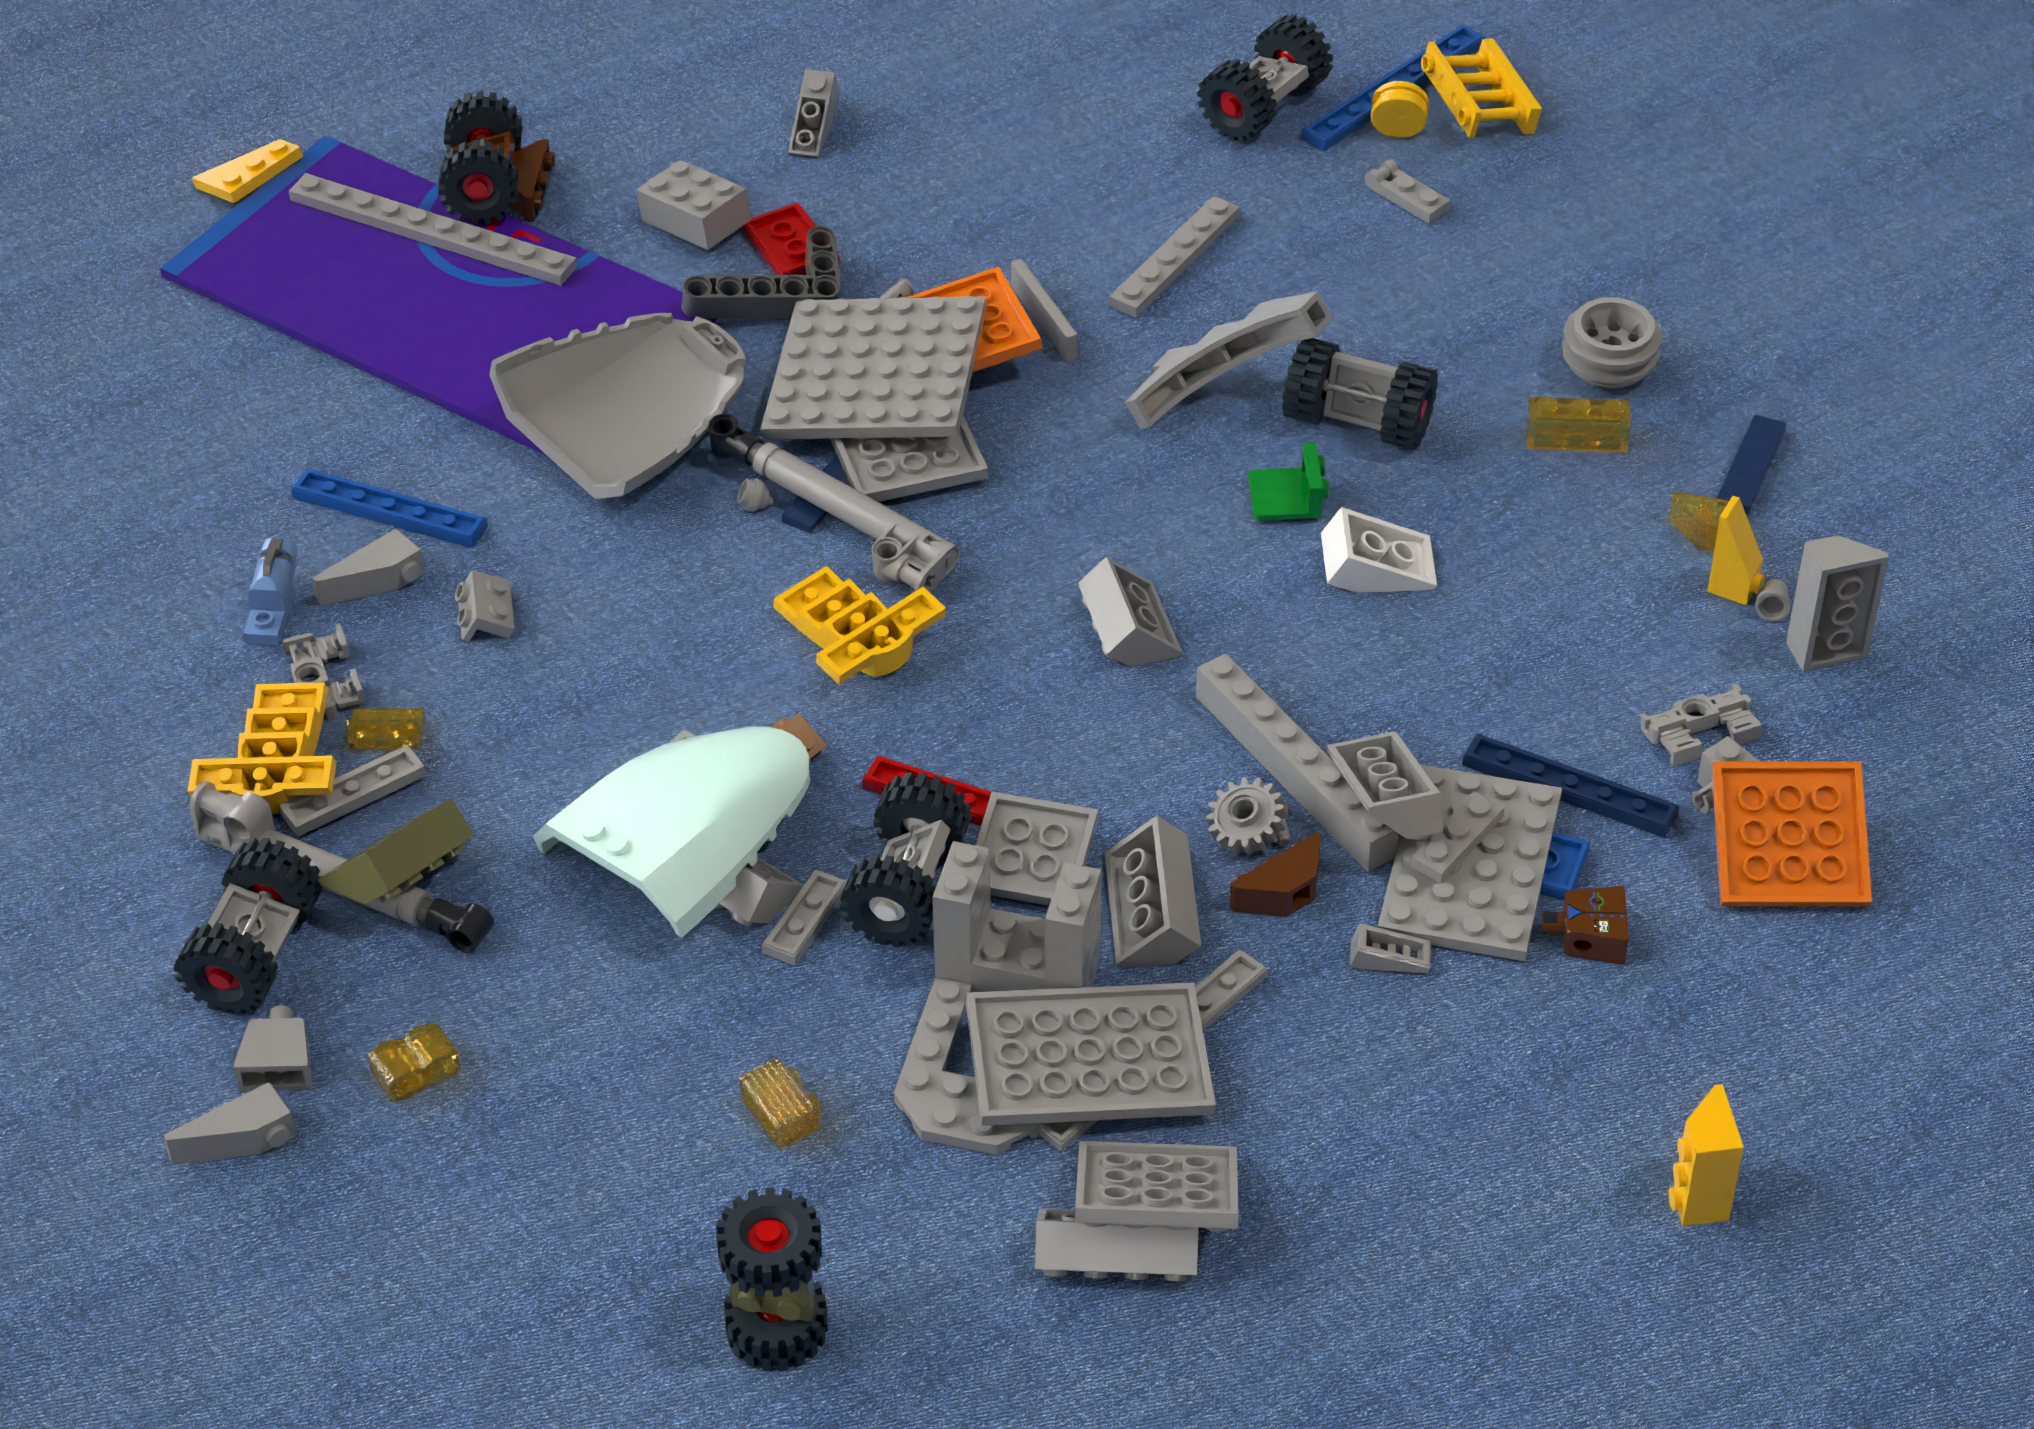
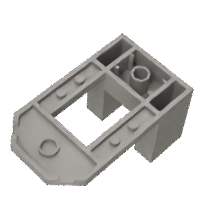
[894,841,1101,1155]

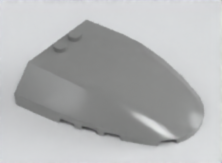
[489,313,746,499]

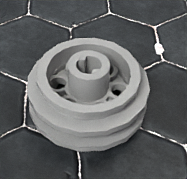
[1562,297,1662,388]

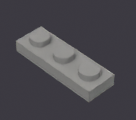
[1410,791,1505,883]

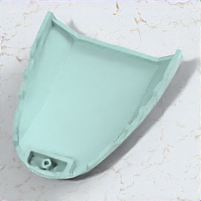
[533,726,811,938]

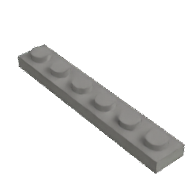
[1109,196,1240,318]

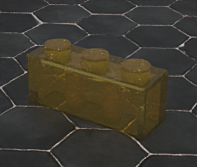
[1526,397,1631,453]

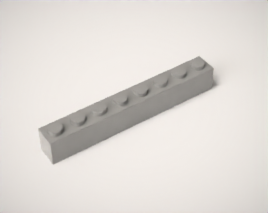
[1196,653,1399,872]

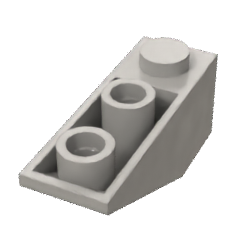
[788,69,840,158]

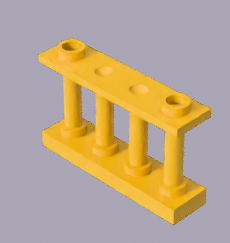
[1421,38,1542,138]

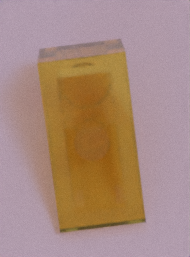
[1668,491,1729,552]

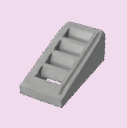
[1349,923,1431,973]

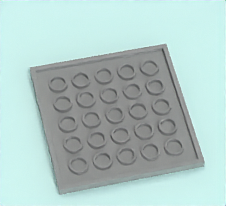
[760,296,988,439]

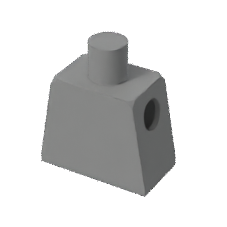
[233,1005,313,1092]

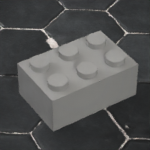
[636,160,752,250]

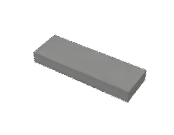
[762,869,847,966]

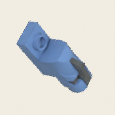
[243,537,298,645]

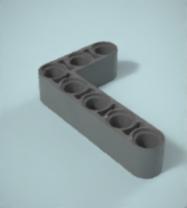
[681,226,841,318]

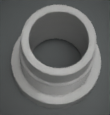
[1755,579,1791,622]

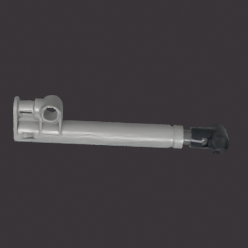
[708,413,960,593]
[190,781,495,953]

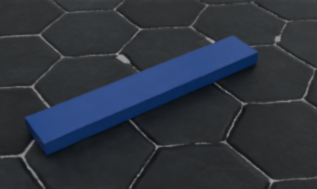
[291,468,488,548]

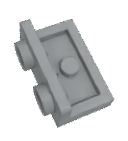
[455,570,515,642]

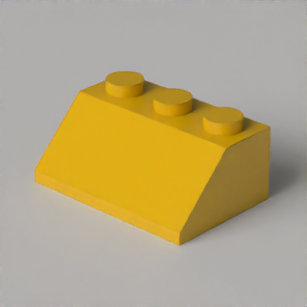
[1668,1084,1744,1226]

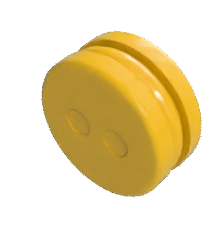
[1371,81,1429,137]

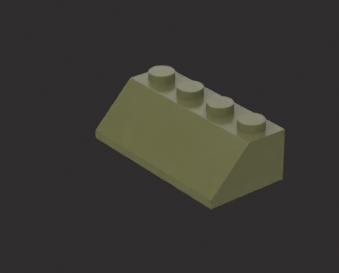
[318,797,474,904]

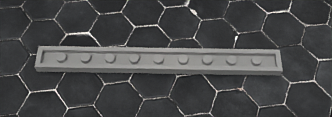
[289,173,577,286]

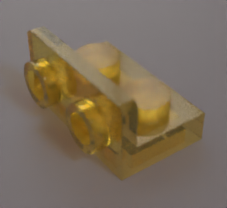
[346,708,425,750]

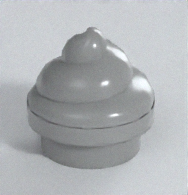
[737,478,773,512]

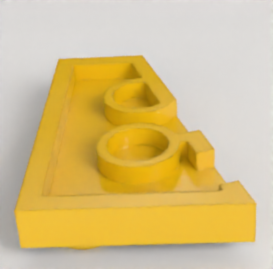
[192,139,303,203]

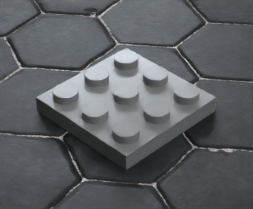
[976,791,1099,906]

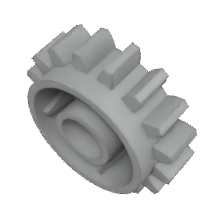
[1206,777,1288,856]

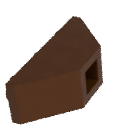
[513,139,555,222]
[1229,832,1321,917]

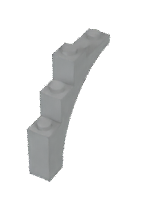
[1125,291,1332,429]

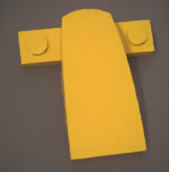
[773,566,946,684]
[187,682,337,814]

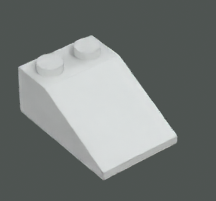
[1321,507,1437,593]

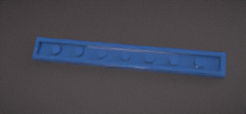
[1301,24,1485,151]

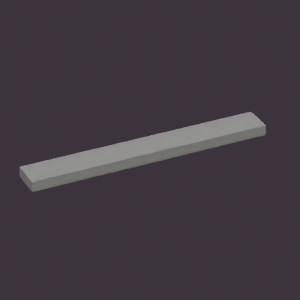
[1039,949,1268,1152]

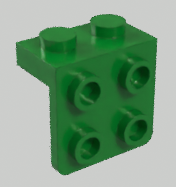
[1248,442,1329,521]

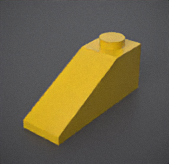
[1707,496,1765,605]

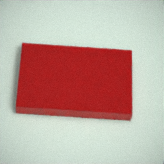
[742,203,840,275]

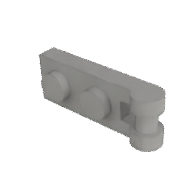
[1364,160,1451,224]

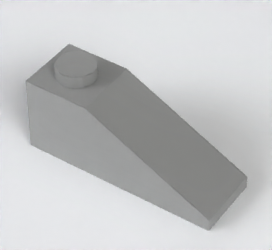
[312,529,424,606]
[163,1082,296,1164]

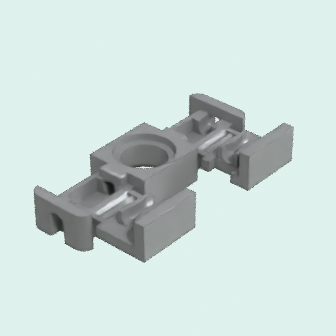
[283,624,365,720]
[1640,684,1762,766]

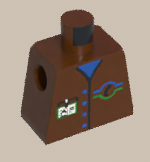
[1541,886,1629,965]

